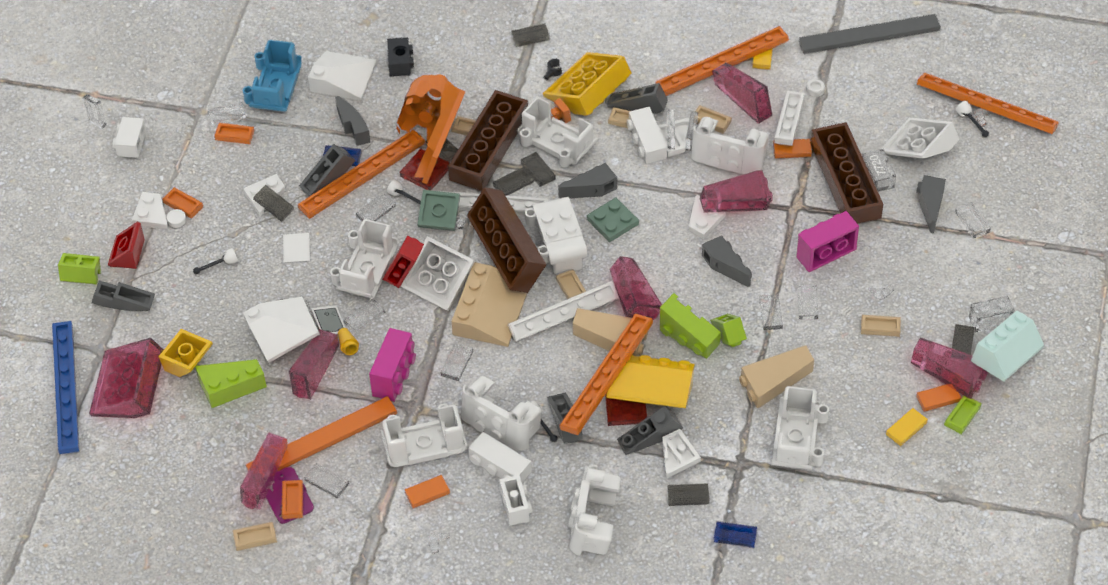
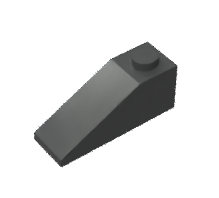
[607,83,668,113]
[299,144,356,196]
[916,175,946,233]
[547,392,583,443]

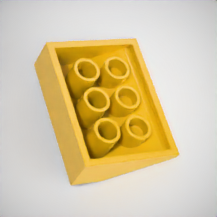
[542,52,632,116]
[607,355,695,408]

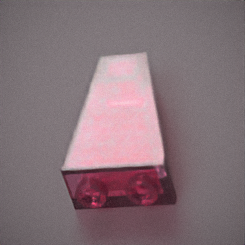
[712,63,772,124]
[699,170,773,213]
[609,256,662,320]
[289,329,339,400]
[911,337,988,399]
[240,432,288,509]

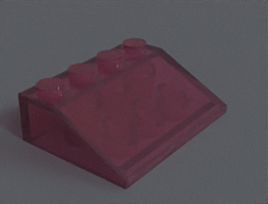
[89,337,164,418]

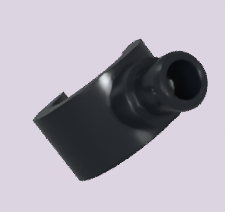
[544,59,562,80]

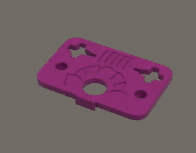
[259,467,314,524]

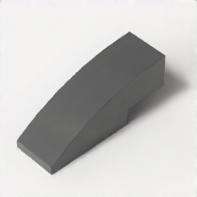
[335,96,371,146]
[92,280,155,311]

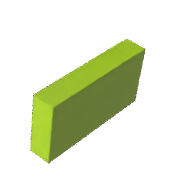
[944,394,982,435]

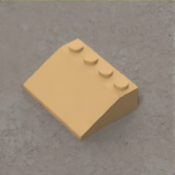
[451,262,527,347]

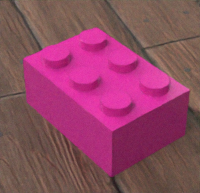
[796,211,859,272]
[369,328,416,402]

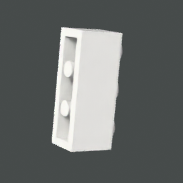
[626,107,667,164]
[468,432,532,483]

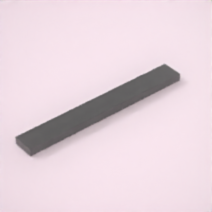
[799,14,941,54]

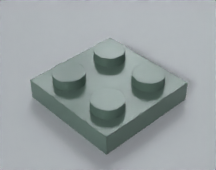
[417,190,460,231]
[587,197,639,243]

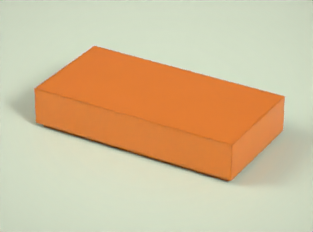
[214,123,255,144]
[773,139,812,158]
[162,187,203,219]
[916,382,961,412]
[404,475,450,508]
[282,480,303,519]

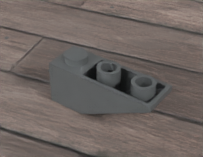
[558,163,617,199]
[702,235,752,287]
[617,406,683,455]

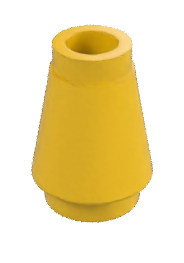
[338,328,359,355]

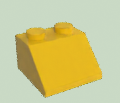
[158,329,213,377]

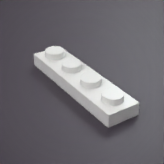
[774,91,805,146]

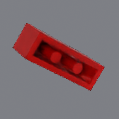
[382,235,424,288]

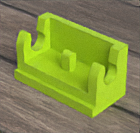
[58,253,101,284]

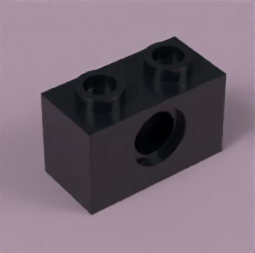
[387,37,414,77]

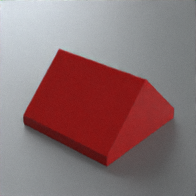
[108,221,145,269]

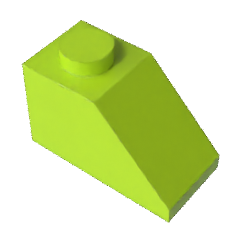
[710,313,747,347]

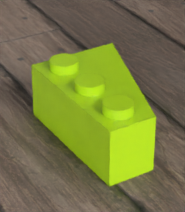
[660,293,721,359]
[195,359,267,408]

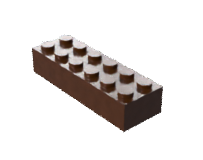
[448,90,528,191]
[810,122,884,224]
[467,187,547,293]

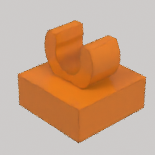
[551,98,571,123]

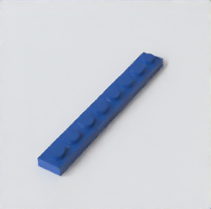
[52,321,80,454]

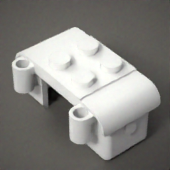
[517,97,598,167]
[691,117,769,176]
[525,197,587,275]
[330,219,398,299]
[461,376,542,451]
[771,386,829,470]
[381,404,467,467]
[568,465,621,555]

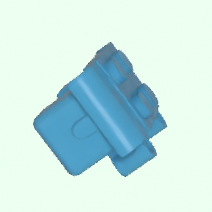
[242,40,302,112]

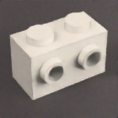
[113,117,146,158]
[500,475,532,526]

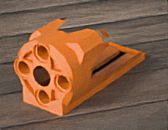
[396,74,466,184]

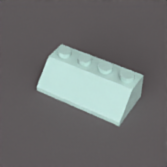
[971,311,1044,381]

